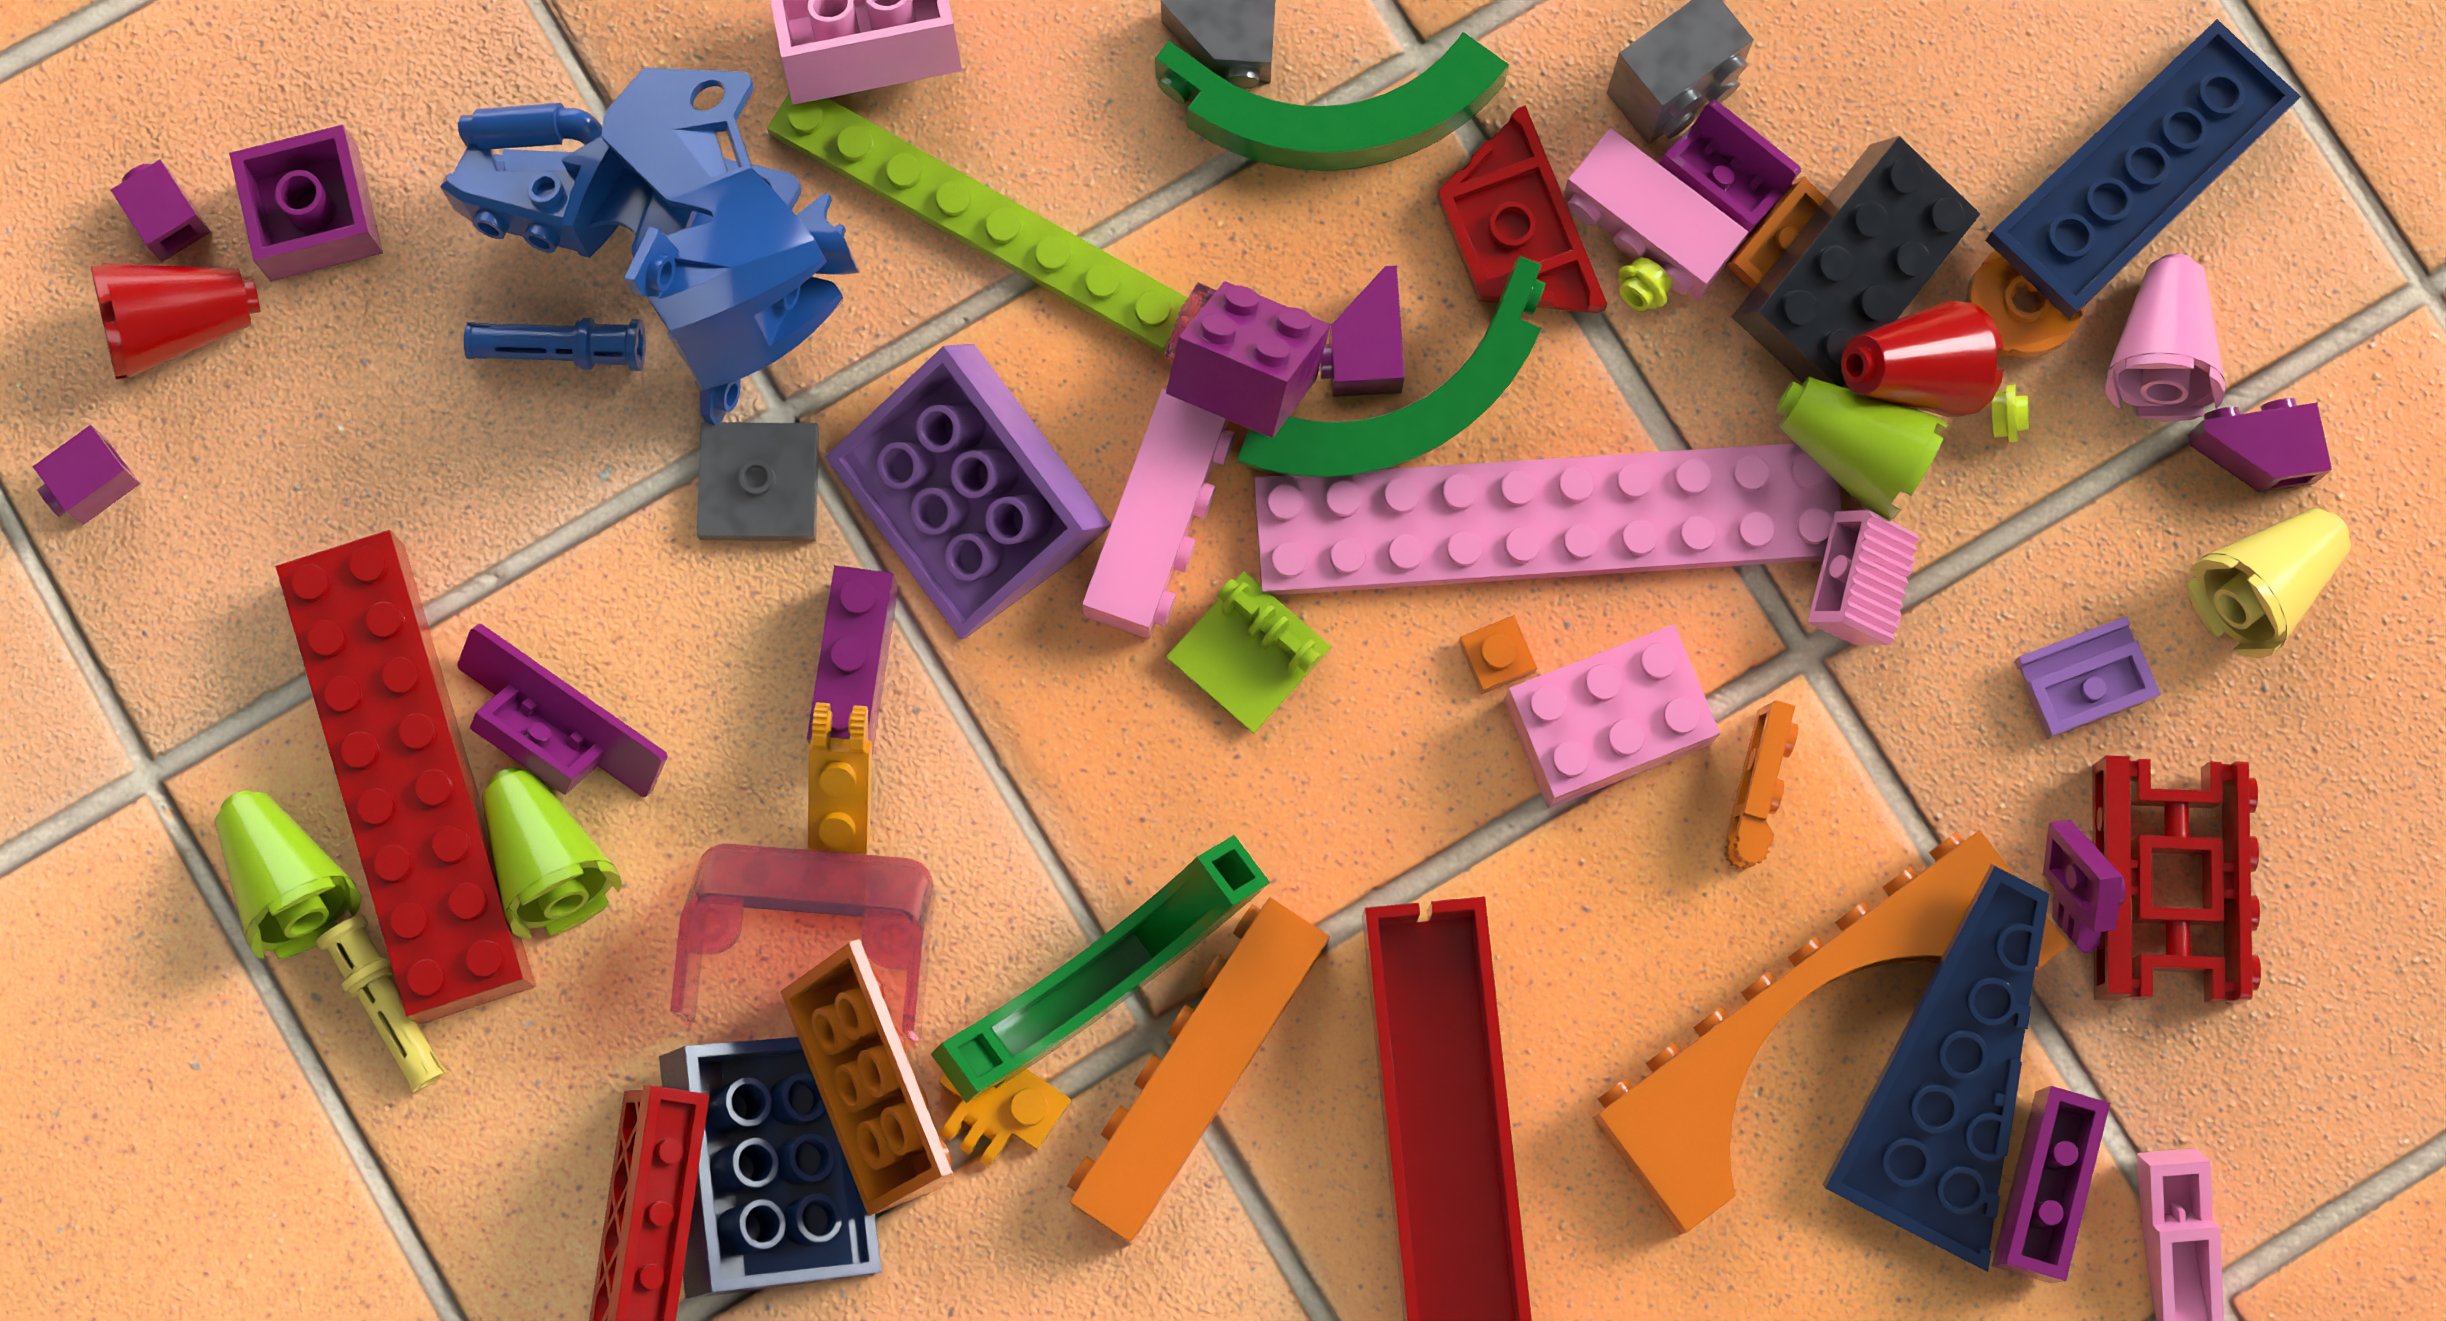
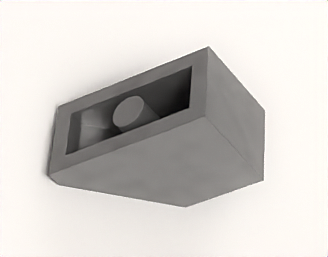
[1161,0,1276,88]

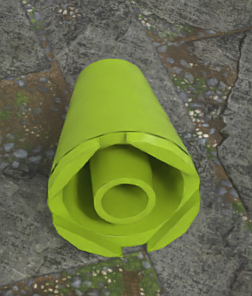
[1775,377,1948,521]
[482,767,622,939]
[215,790,362,959]

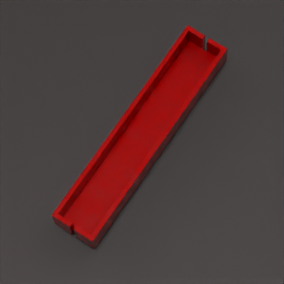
[1362,896,1532,1321]

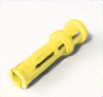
[316,915,447,1093]

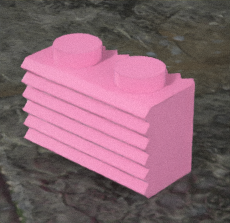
[1808,510,1920,645]

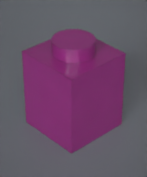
[110,159,211,262]
[32,425,140,525]

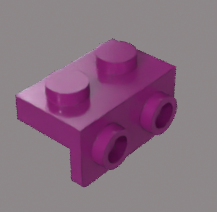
[1658,99,1801,239]

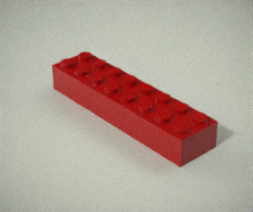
[275,530,536,1024]

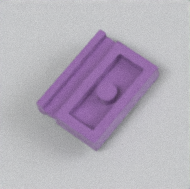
[2014,616,2161,740]

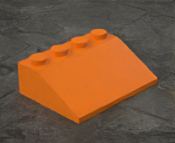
[780,939,954,1216]

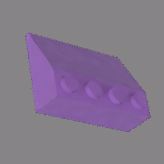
[825,344,1111,639]

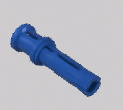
[464,318,646,371]

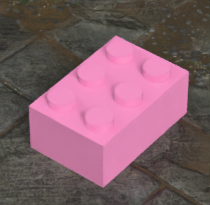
[771,0,962,105]
[1504,624,1720,809]

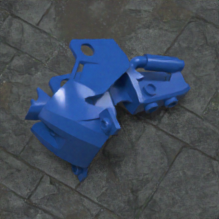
[440,68,860,426]

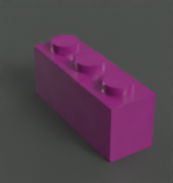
[807,565,899,755]
[1991,1086,2110,1283]

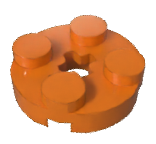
[1966,250,2086,359]

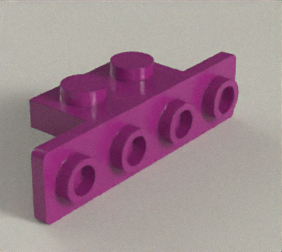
[457,623,668,797]

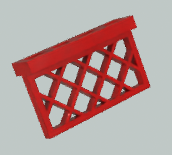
[589,1085,710,1321]

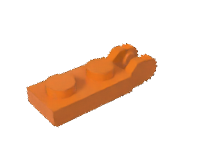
[1724,700,1799,869]

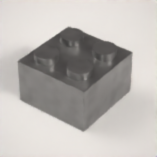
[1607,0,1754,145]

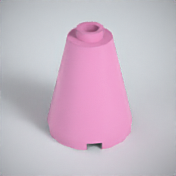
[2105,254,2226,422]

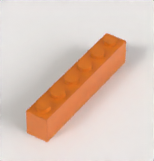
[1067,897,1330,1245]

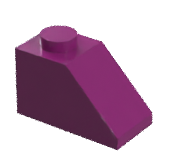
[1320,265,1405,397]

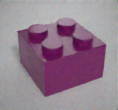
[229,124,383,282]
[1166,281,1331,438]

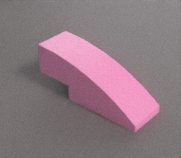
[2137,1148,2224,1321]

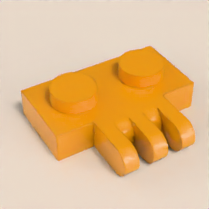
[938,1069,1072,1168]

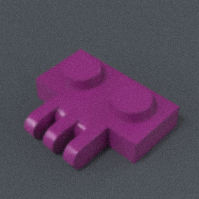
[2043,820,2126,953]

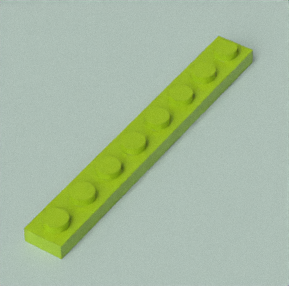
[767,92,1193,354]

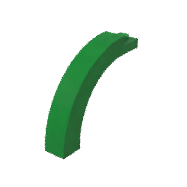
[1155,32,1510,171]
[1236,256,1546,478]
[931,835,1270,1103]

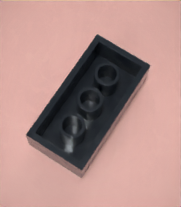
[1731,136,1981,387]

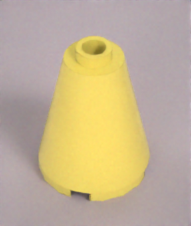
[2187,508,2351,659]

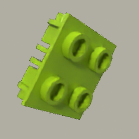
[1166,571,1332,734]

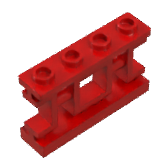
[2092,755,2261,1005]

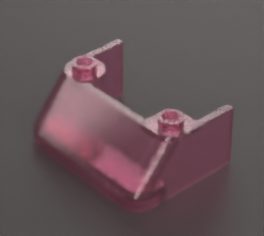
[670,844,935,1041]

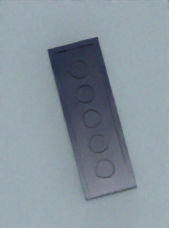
[1985,19,2301,320]

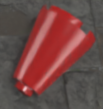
[91,263,261,380]
[1841,300,2004,417]

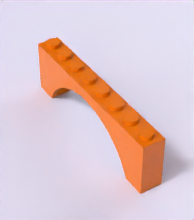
[1593,830,2069,1235]

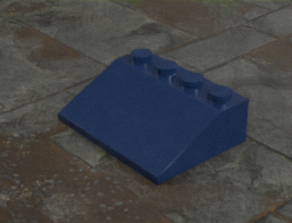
[659,1037,882,1299]

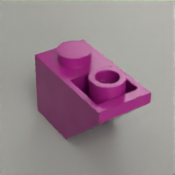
[2188,398,2332,492]

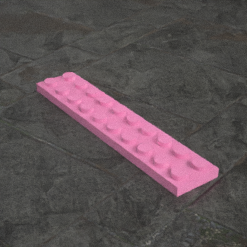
[1254,443,1842,596]

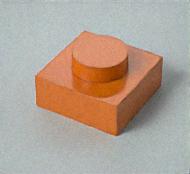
[1459,615,1537,694]

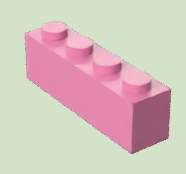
[1082,388,1235,639]

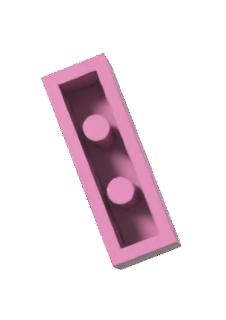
[1563,128,1748,301]

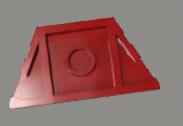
[1437,105,1607,313]

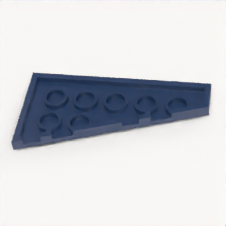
[1823,864,2050,1272]

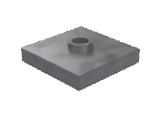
[697,422,819,541]

